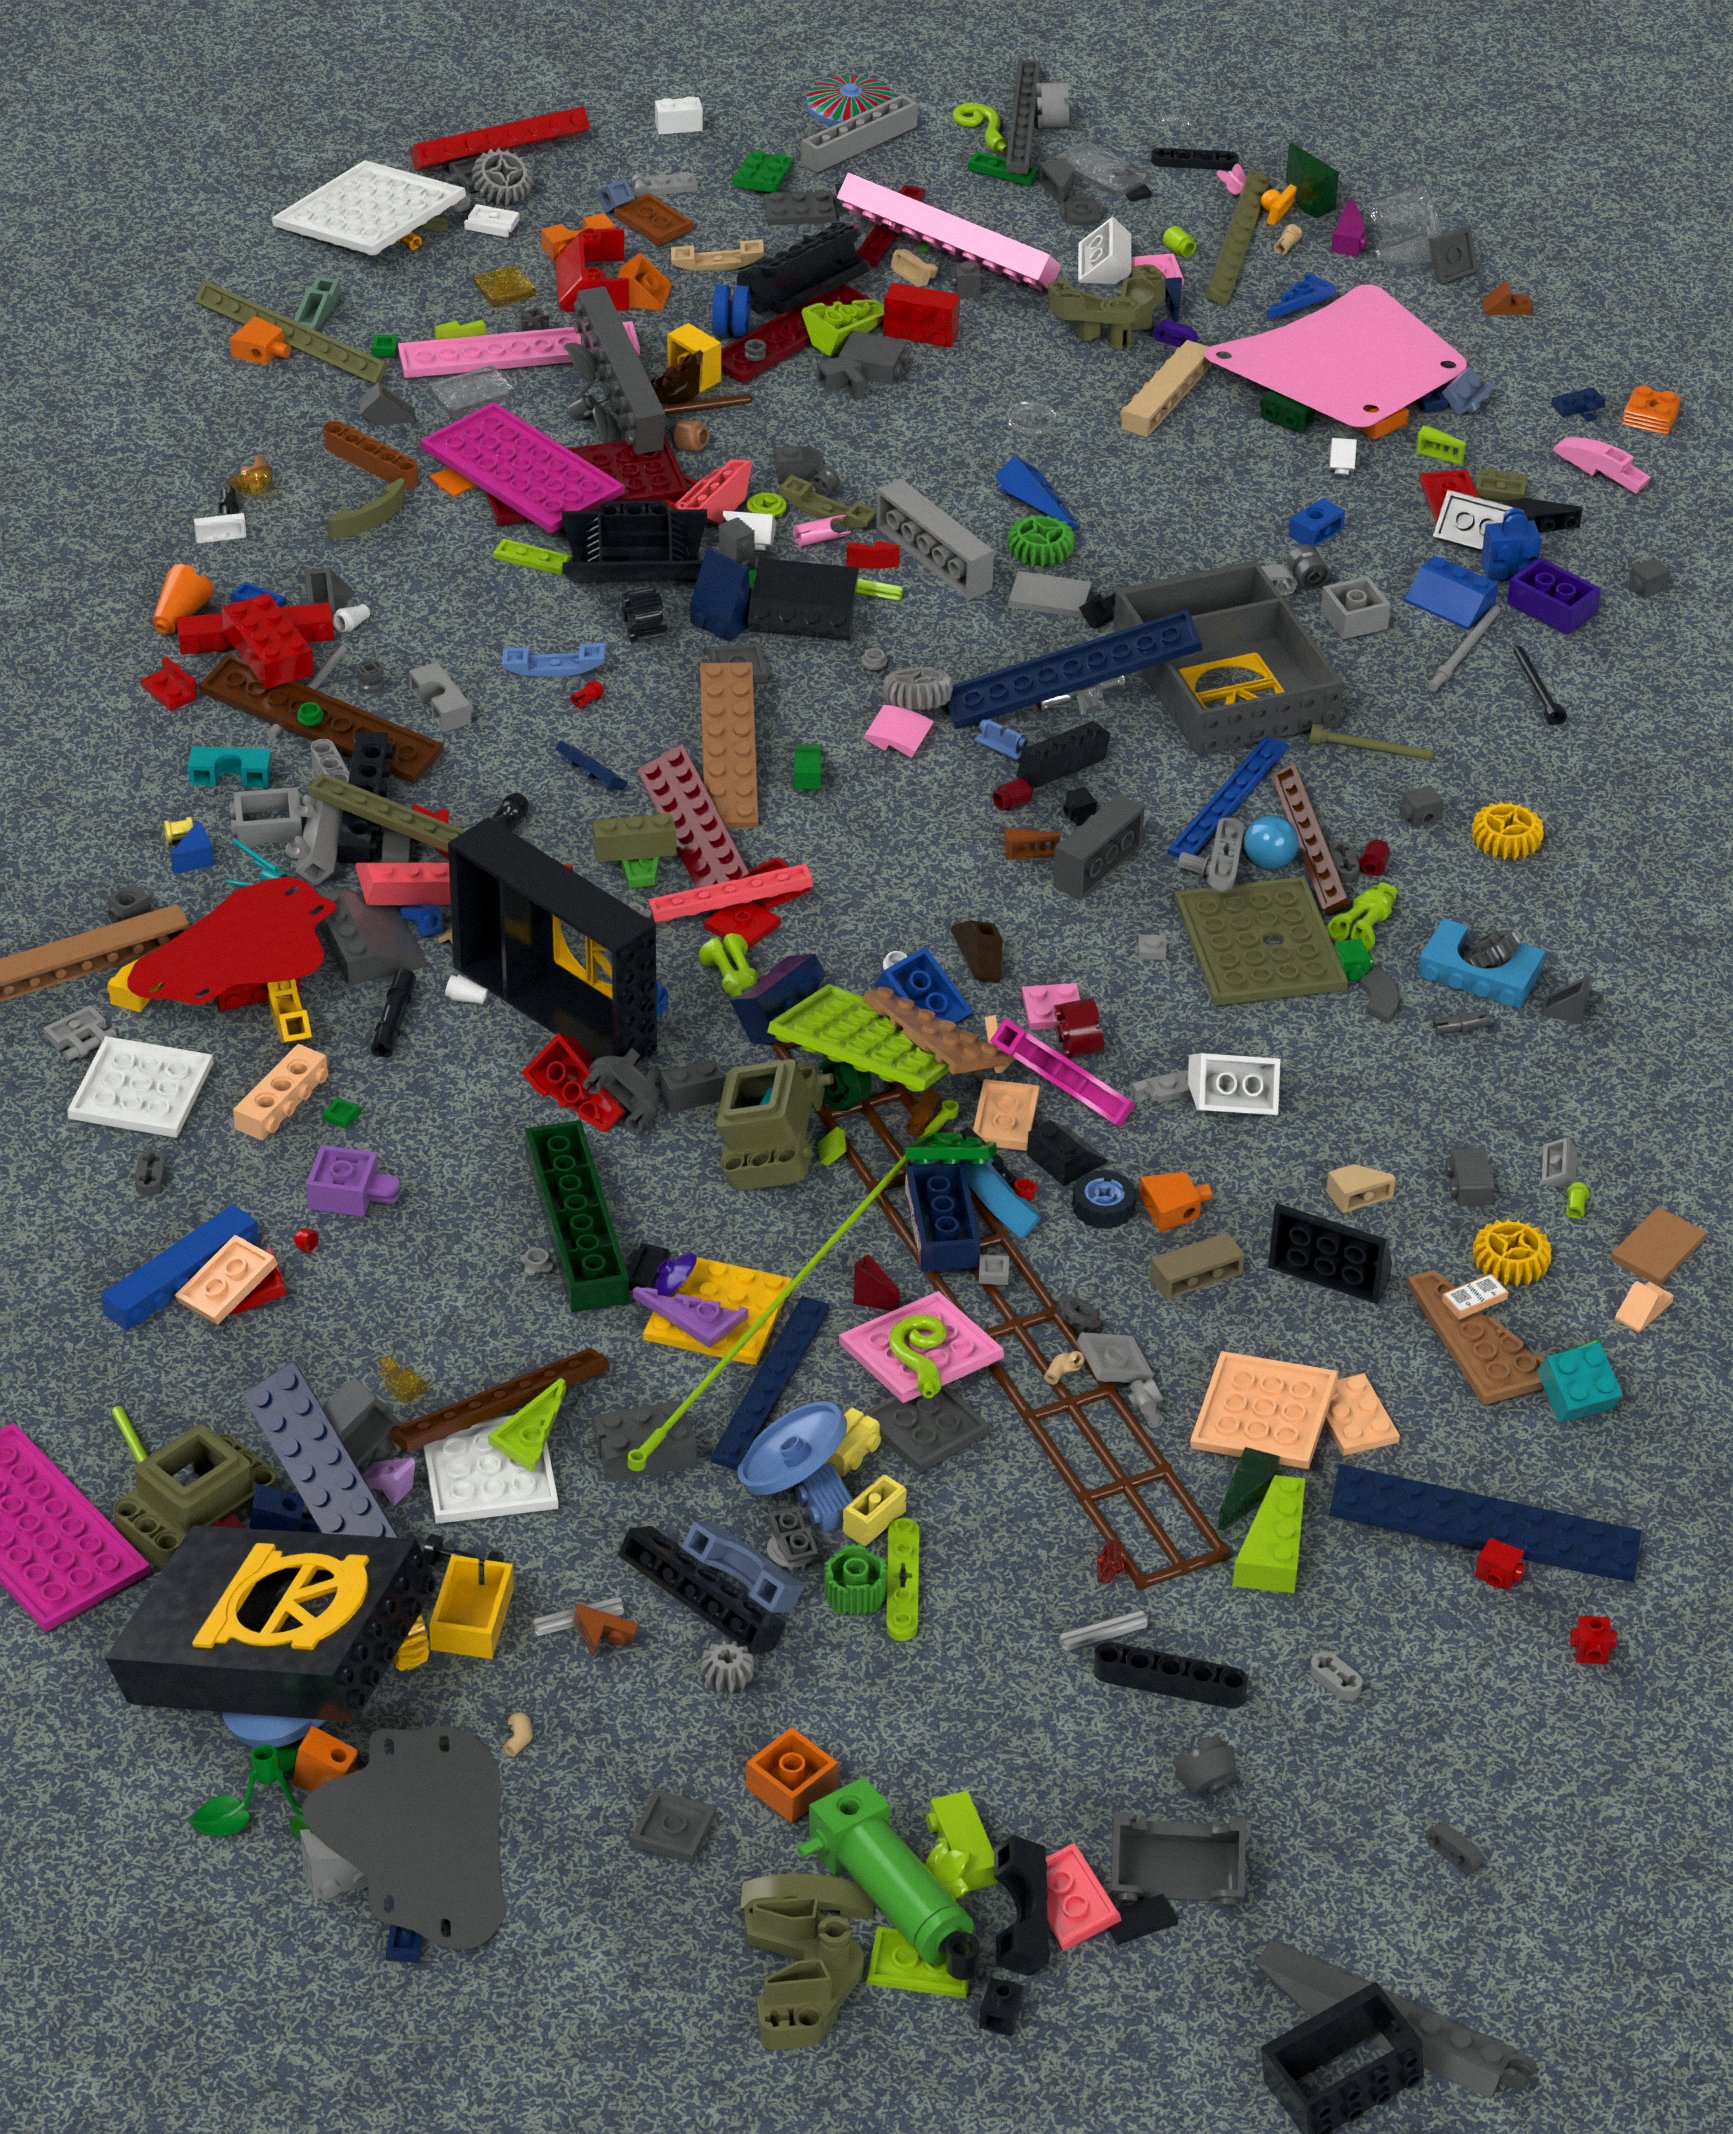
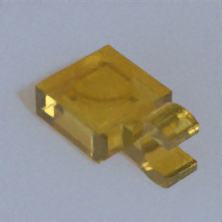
[379,1355,428,1405]

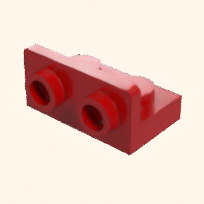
[141,656,197,711]

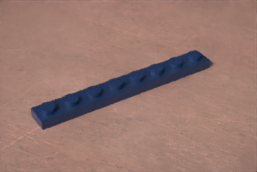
[711,1296,829,1471]

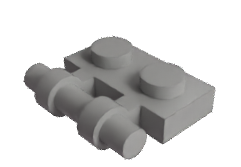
[43,1005,117,1061]

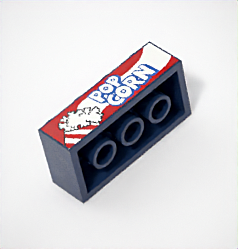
[905,1161,980,1272]

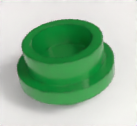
[297,702,323,726]

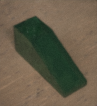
[1218,1447,1283,1531]

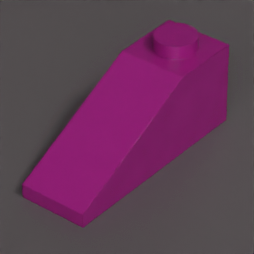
[1331,198,1368,257]

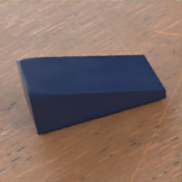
[1165,277,1182,322]

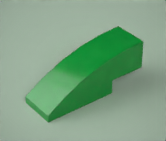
[794,744,821,790]

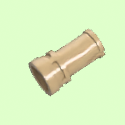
[1274,224,1302,255]

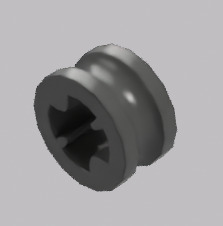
[745,339,766,361]

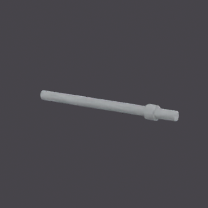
[1428,605,1501,692]
[266,646,348,738]

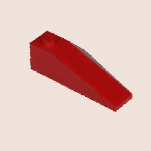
[521,1033,625,1132]

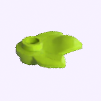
[926,1842,971,1900]

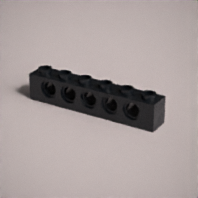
[337,731,394,864]
[617,1526,786,1654]

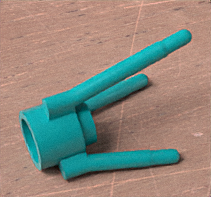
[225,838,288,887]

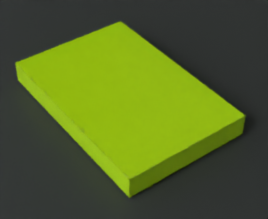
[867,1926,970,1998]

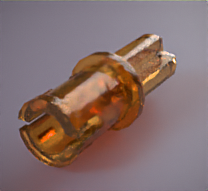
[905,1089,939,1137]

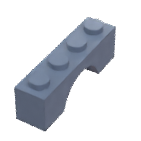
[681,1521,805,1613]

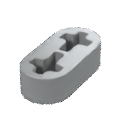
[1310,1652,1363,1701]

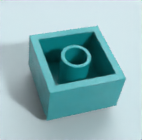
[1537,1342,1623,1423]

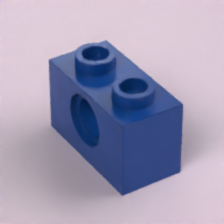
[1289,498,1345,547]

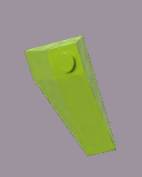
[801,299,884,357]

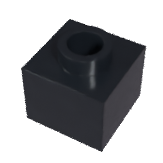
[1063,787,1097,826]

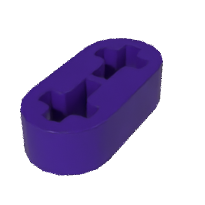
[1153,320,1198,347]

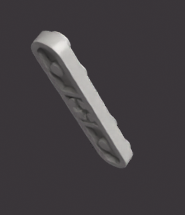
[1207,817,1244,892]

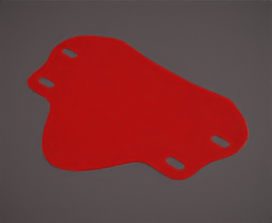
[127,877,336,1005]

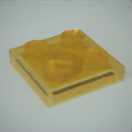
[473,265,536,307]

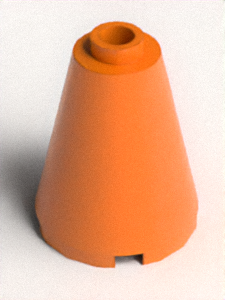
[152,564,215,634]

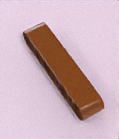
[323,421,418,489]

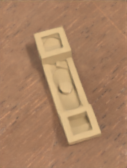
[671,239,764,271]

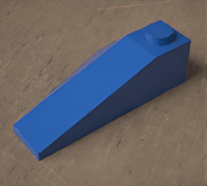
[995,455,1081,530]

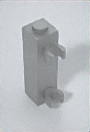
[285,794,343,885]

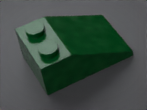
[1285,143,1339,219]

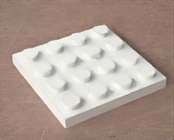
[67,1036,213,1138]
[423,1415,558,1524]

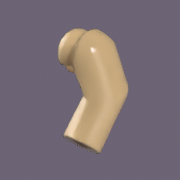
[1044,1351,1085,1385]
[503,1712,533,1757]

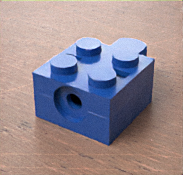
[1481,508,1541,580]

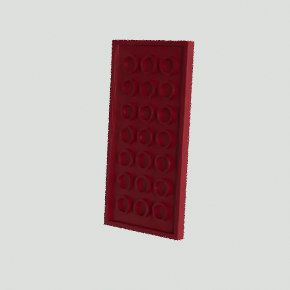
[483,434,689,526]

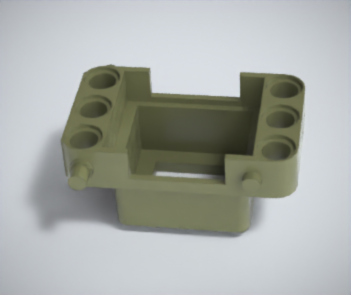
[716,1059,834,1191]
[113,1424,279,1569]

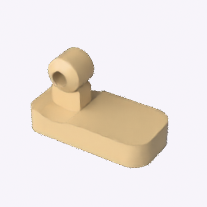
[891,249,938,287]

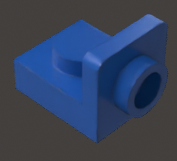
[400,904,444,936]

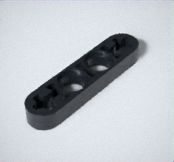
[1151,148,1239,170]

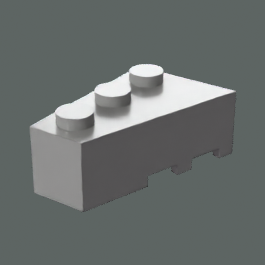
[300,1829,369,1900]

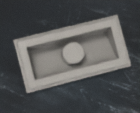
[1541,1137,1577,1188]

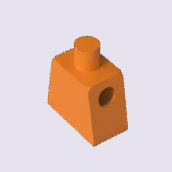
[230,316,291,364]
[1139,1172,1212,1233]
[292,1726,361,1791]

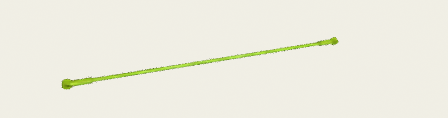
[627,1100,959,1471]

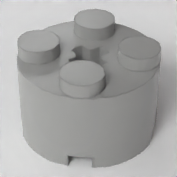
[1036,82,1069,128]

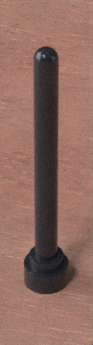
[1513,646,1567,726]

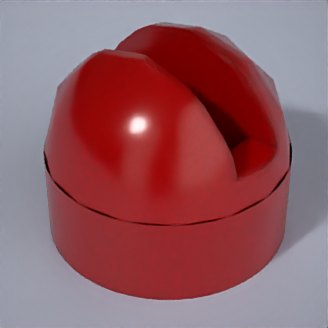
[1013,1179,1037,1202]
[293,1228,319,1253]

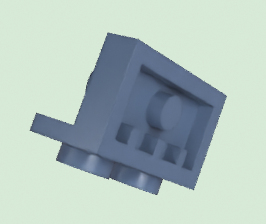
[1442,366,1496,415]

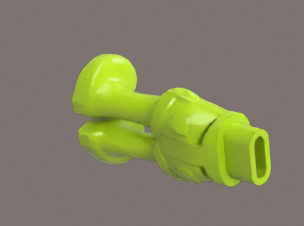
[1327,882,1398,952]
[698,933,760,998]

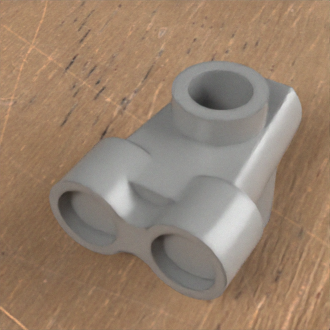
[1128,1379,1164,1428]

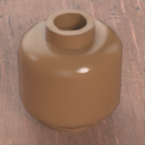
[671,420,709,452]

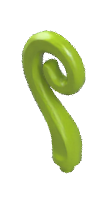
[952,103,1008,154]
[889,1315,946,1398]

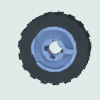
[1072,1170,1137,1229]

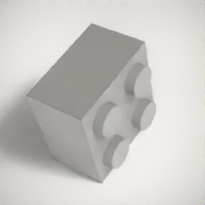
[1320,576,1391,640]

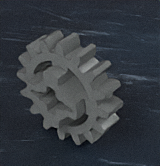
[1462,929,1521,968]

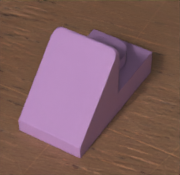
[362,1457,415,1506]

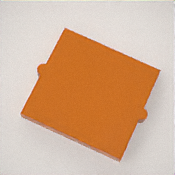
[430,467,477,497]

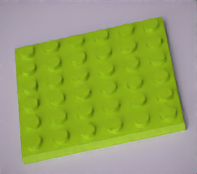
[767,984,949,1092]

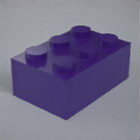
[1507,557,1601,635]

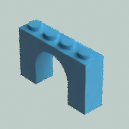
[1417,918,1546,1009]

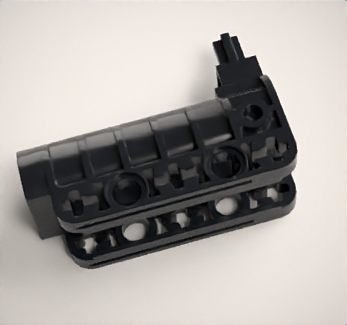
[737,221,871,314]

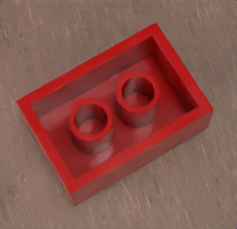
[883,282,960,348]

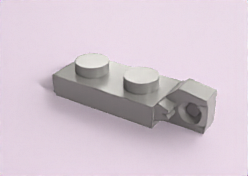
[1132,1070,1192,1103]

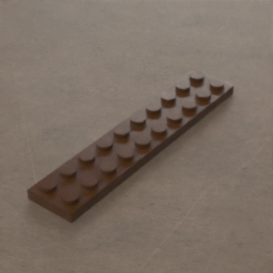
[199,653,444,784]

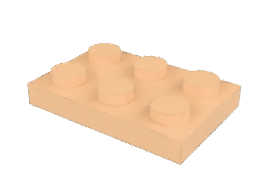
[973,1079,1039,1151]
[175,1235,278,1325]
[1324,1373,1400,1456]

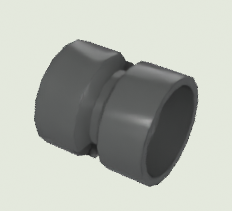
[1287,544,1330,590]

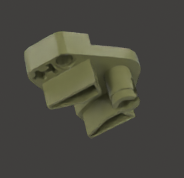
[1048,264,1166,350]
[744,1895,864,2050]

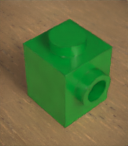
[1334,938,1373,981]

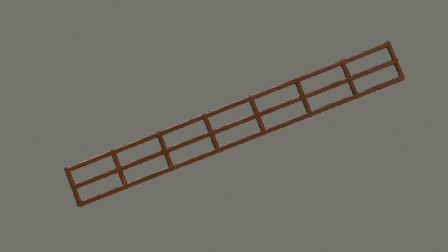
[773,1041,1230,1590]

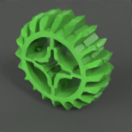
[1007,514,1075,568]

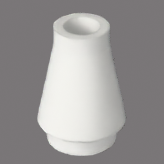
[332,604,370,633]
[445,974,488,1005]

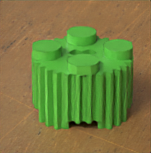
[824,1544,887,1616]

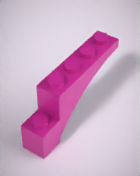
[990,1018,1136,1127]

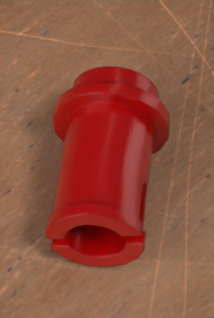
[570,680,604,709]

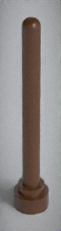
[662,394,753,415]

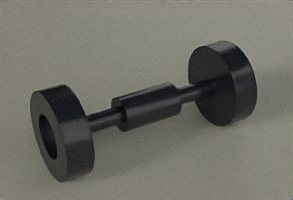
[423,1533,504,1576]

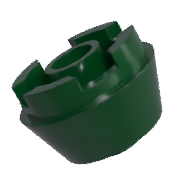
[819,1059,872,1112]

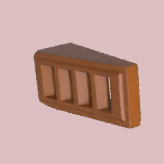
[1003,828,1060,860]

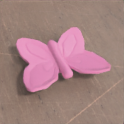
[1217,164,1246,195]

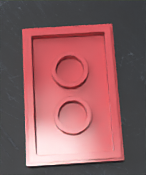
[1046,1842,1122,1950]

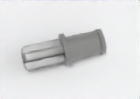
[1178,852,1211,877]

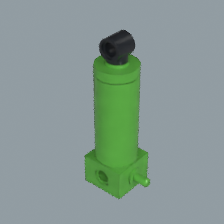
[797,1777,979,1980]

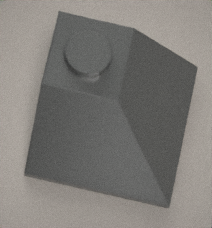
[772,445,825,484]

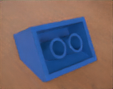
[1405,555,1498,630]

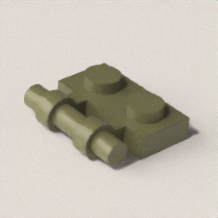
[1475,468,1528,501]

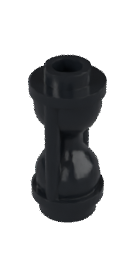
[491,793,529,832]

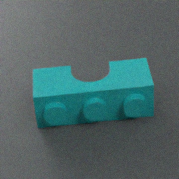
[188,746,272,788]

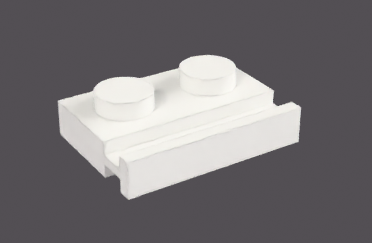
[464,204,520,238]

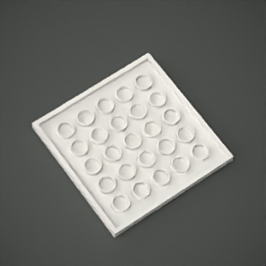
[272,160,466,255]

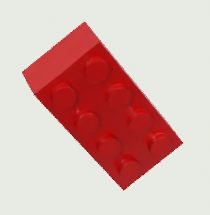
[222,593,313,689]

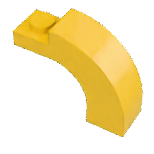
[266,979,312,1044]

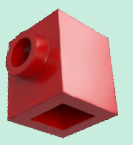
[1475,1538,1526,1591]

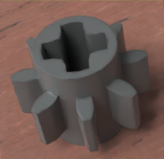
[521,308,549,331]

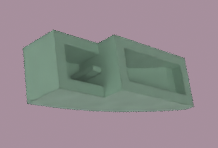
[294,276,342,330]

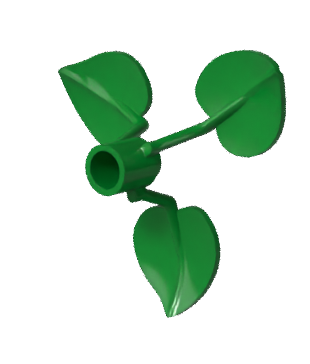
[189,1741,314,1838]

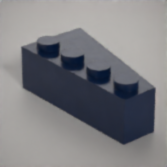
[730,953,826,1044]

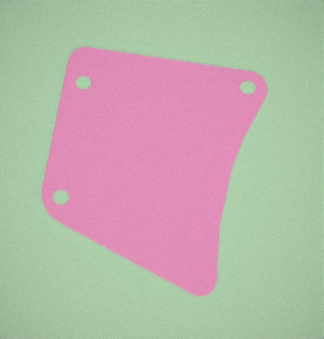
[1204,285,1466,427]

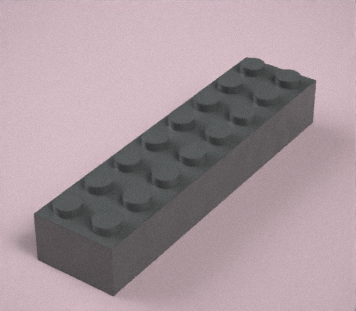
[573,286,665,455]

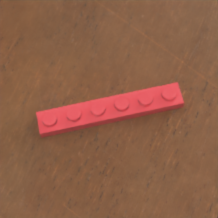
[648,864,813,922]

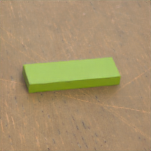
[493,539,572,575]

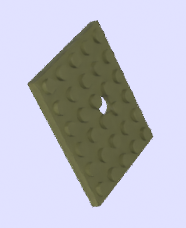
[1174,876,1348,1006]

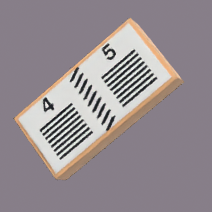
[1442,1274,1508,1319]

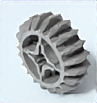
[472,148,533,206]
[883,667,953,711]

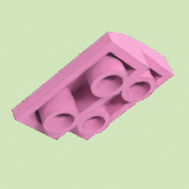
[863,705,934,758]

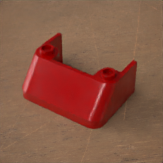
[555,228,629,312]

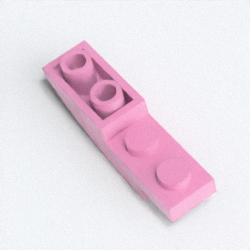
[1553,437,1651,494]

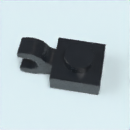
[1078,592,1116,628]

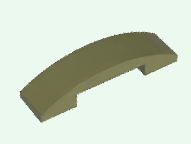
[779,475,877,528]
[327,478,406,540]
[740,1873,874,1919]

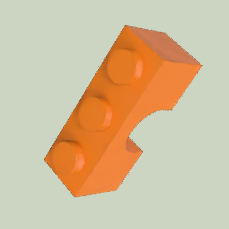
[541,213,616,261]

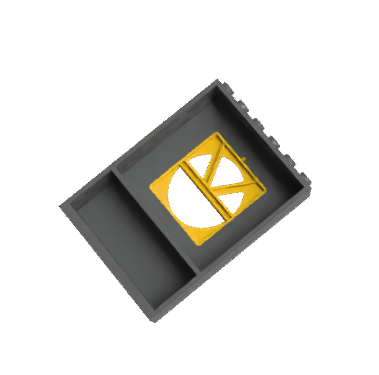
[1113,560,1344,755]

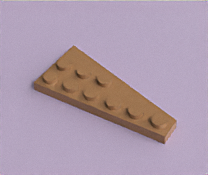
[863,987,1008,1074]
[1406,1270,1545,1405]

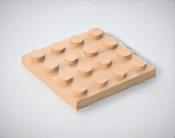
[1190,1351,1338,1469]

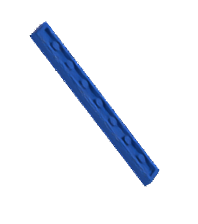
[1167,736,1289,858]

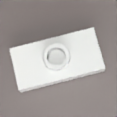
[194,513,246,543]

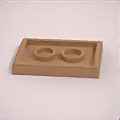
[1611,1207,1707,1286]

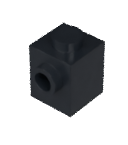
[979,1977,1024,2036]

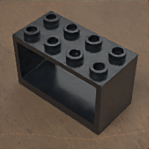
[1261,1982,1424,2134]

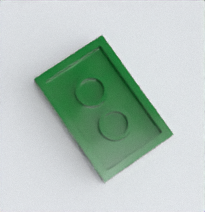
[732,150,794,193]

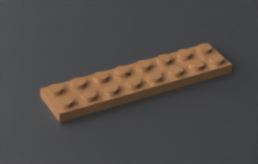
[700,662,758,828]

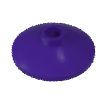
[653,1252,697,1297]

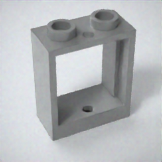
[229,787,302,845]

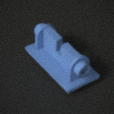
[974,719,1031,761]

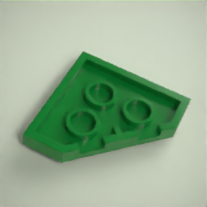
[905,1133,997,1164]

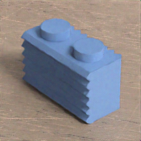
[795,1462,854,1533]

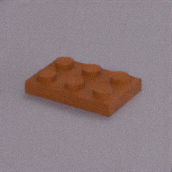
[614,193,693,246]

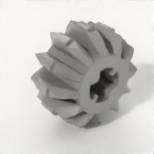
[700,1640,754,1694]

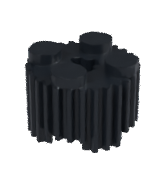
[621,587,667,643]

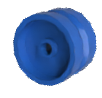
[712,284,751,338]

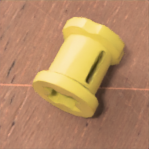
[164,817,193,844]

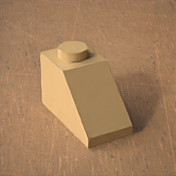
[1326,1164,1396,1213]

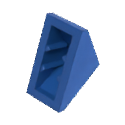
[171,822,214,874]

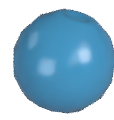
[1244,815,1299,870]

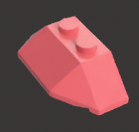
[675,459,752,525]

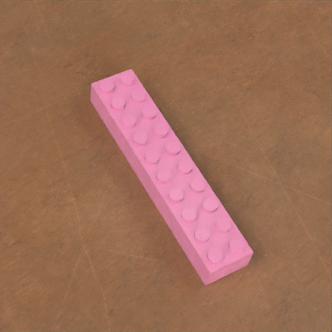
[837,173,1062,292]

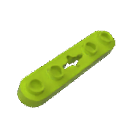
[886,1518,919,1641]

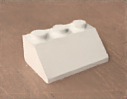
[1078,217,1131,284]
[1188,1053,1280,1115]

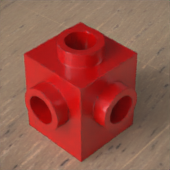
[1570,1615,1617,1664]

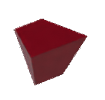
[853,1254,900,1311]

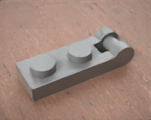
[631,172,698,197]

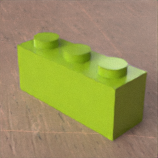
[926,1790,998,1891]

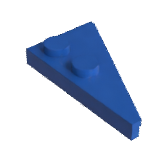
[1267,273,1336,320]

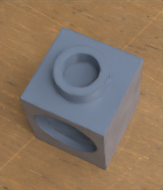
[596,178,635,213]

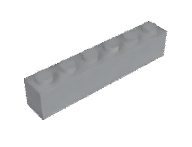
[802,94,918,173]

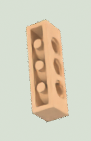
[233,1044,328,1141]

